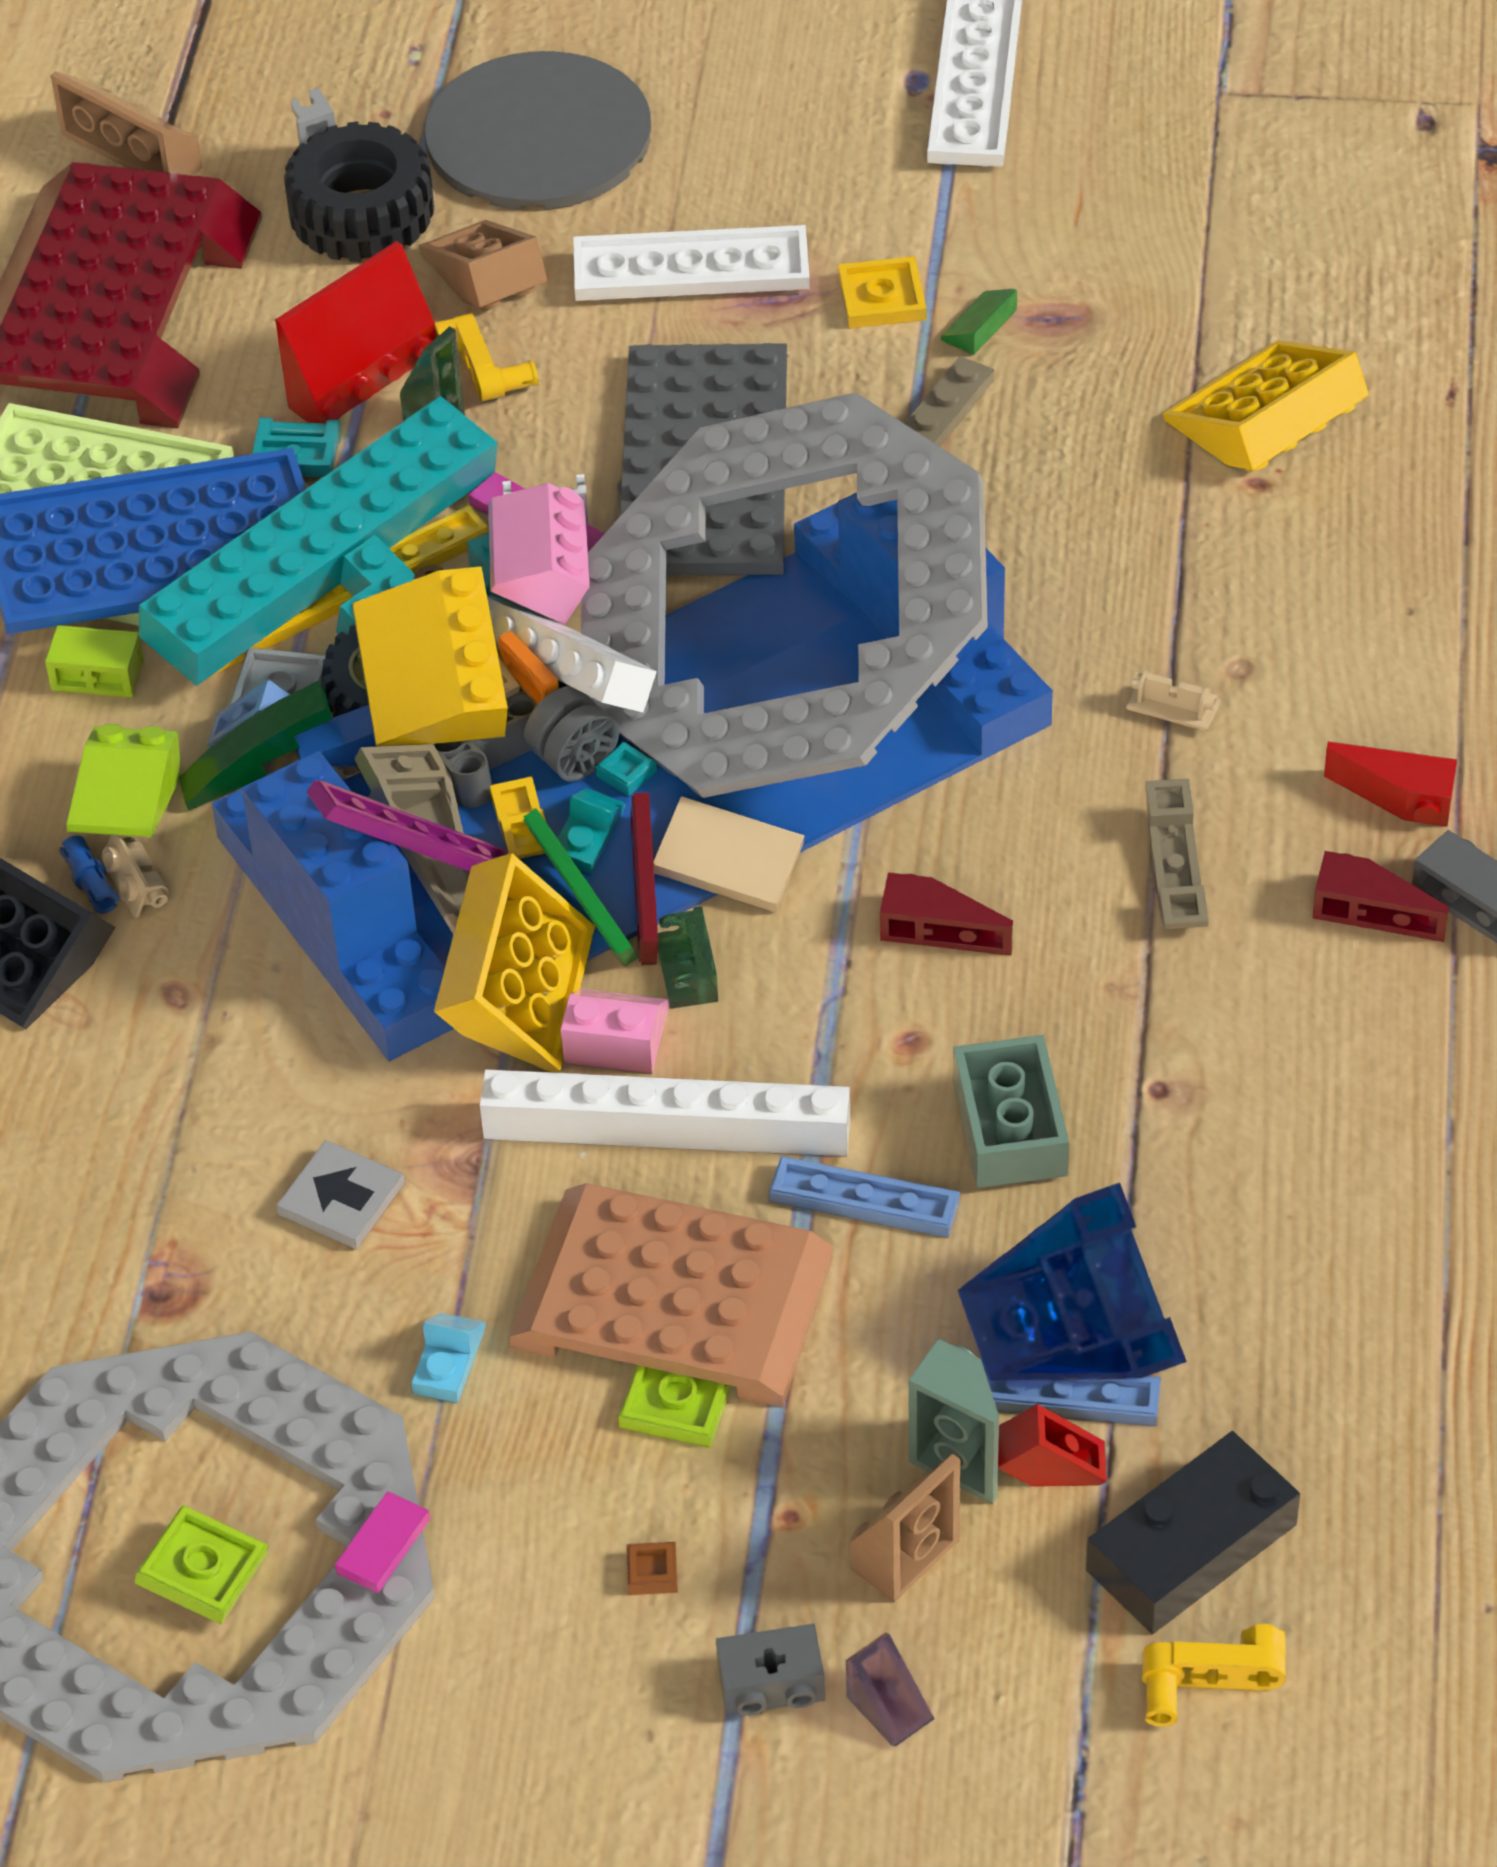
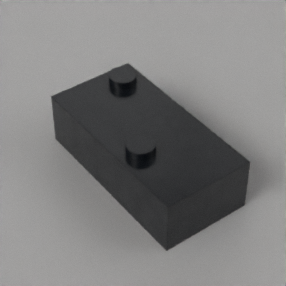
[1086,1430,1300,1635]

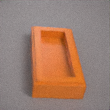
[498,630,559,705]

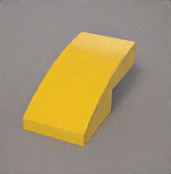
[490,777,546,859]

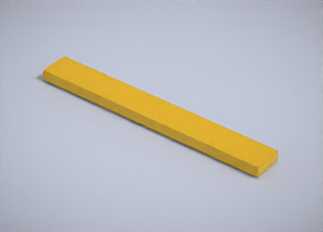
[211,505,489,676]

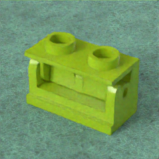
[45,625,144,698]

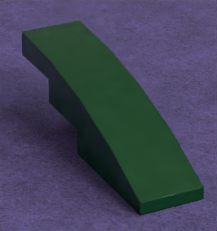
[179,681,333,810]

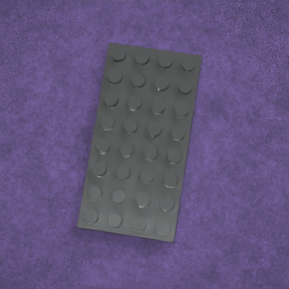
[620,343,787,576]

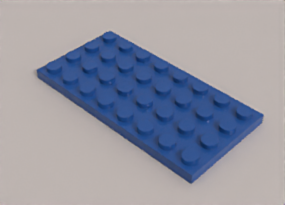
[0,448,306,634]

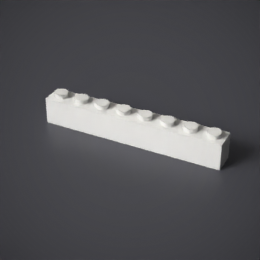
[480,1069,851,1157]

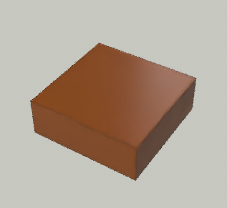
[627,1541,678,1595]

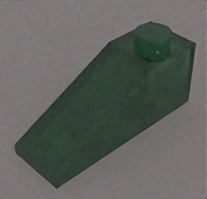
[399,326,465,422]

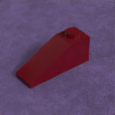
[1312,851,1449,942]
[880,872,1013,956]

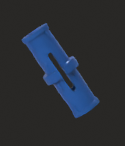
[59,835,120,914]

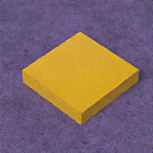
[838,256,927,328]

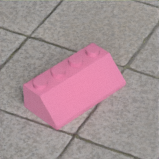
[488,483,590,625]

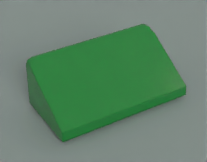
[941,289,1017,355]

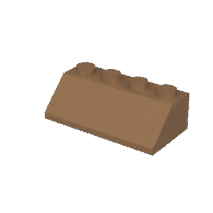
[50,71,203,175]

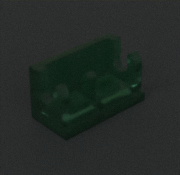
[658,906,718,1009]

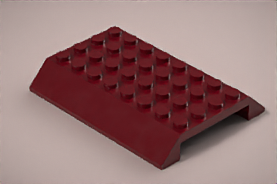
[0,162,262,428]

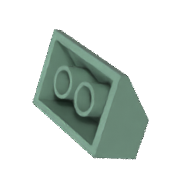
[908,1338,999,1504]

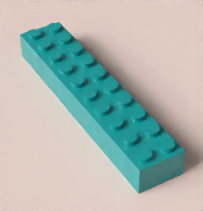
[139,396,498,686]

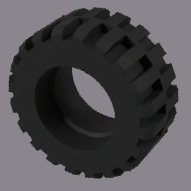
[284,121,434,262]

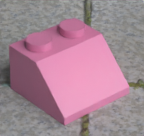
[561,989,669,1074]

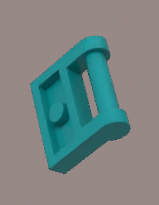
[252,417,341,477]

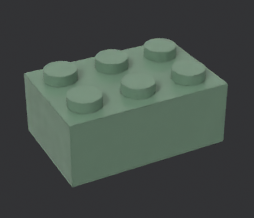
[953,1035,1069,1188]

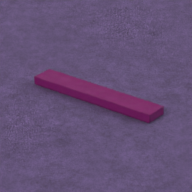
[306,780,508,872]

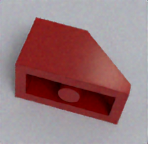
[998,1404,1107,1486]

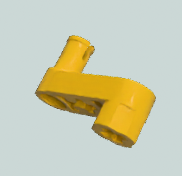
[435,313,539,402]
[1142,1624,1286,1727]

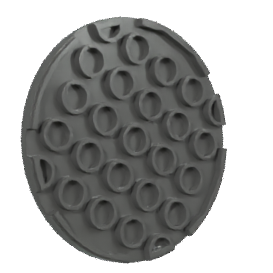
[425,51,651,210]

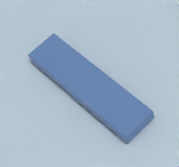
[769,1156,960,1238]
[981,1360,1161,1426]

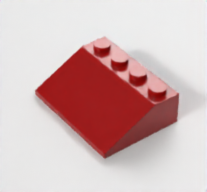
[275,241,438,423]

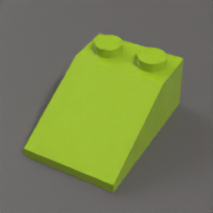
[66,724,181,837]

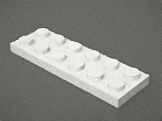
[573,225,810,301]

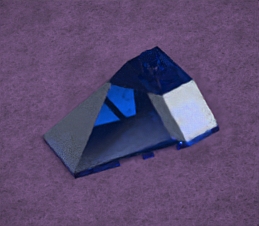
[957,1182,1187,1381]

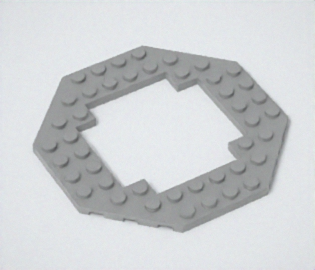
[581,392,988,798]
[0,1332,435,1783]

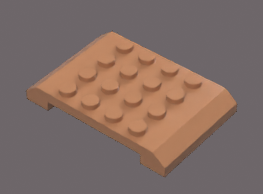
[509,1183,833,1408]

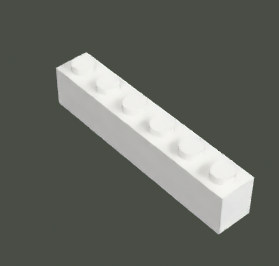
[487,595,657,712]

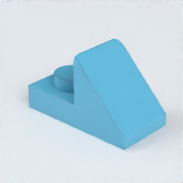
[411,1313,486,1403]

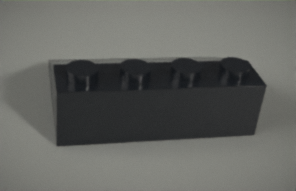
[0,858,116,1029]

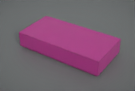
[335,1491,430,1593]

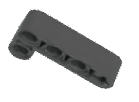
[434,680,569,808]

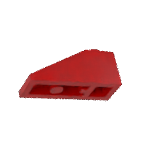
[1324,741,1457,827]

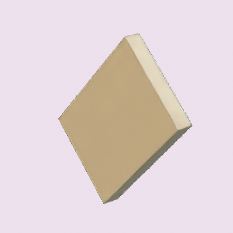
[653,796,804,913]

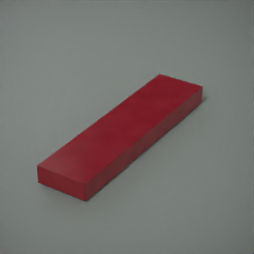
[630,793,658,965]

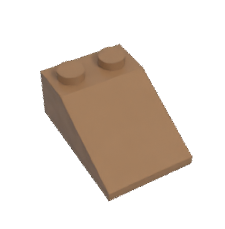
[418,220,548,309]
[849,1454,960,1602]

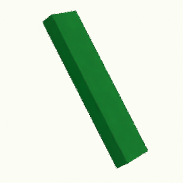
[523,808,638,966]

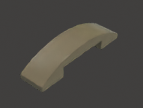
[1145,778,1209,929]

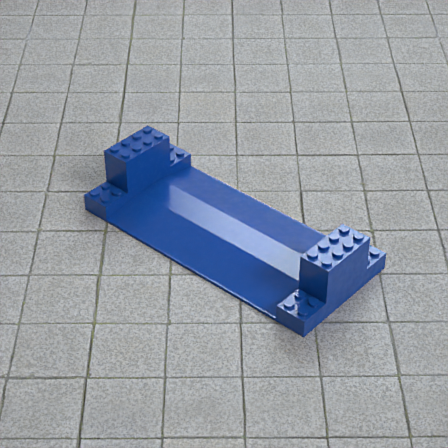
[212,492,1053,1062]

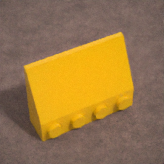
[1162,340,1369,471]
[353,567,508,747]
[434,853,595,1073]

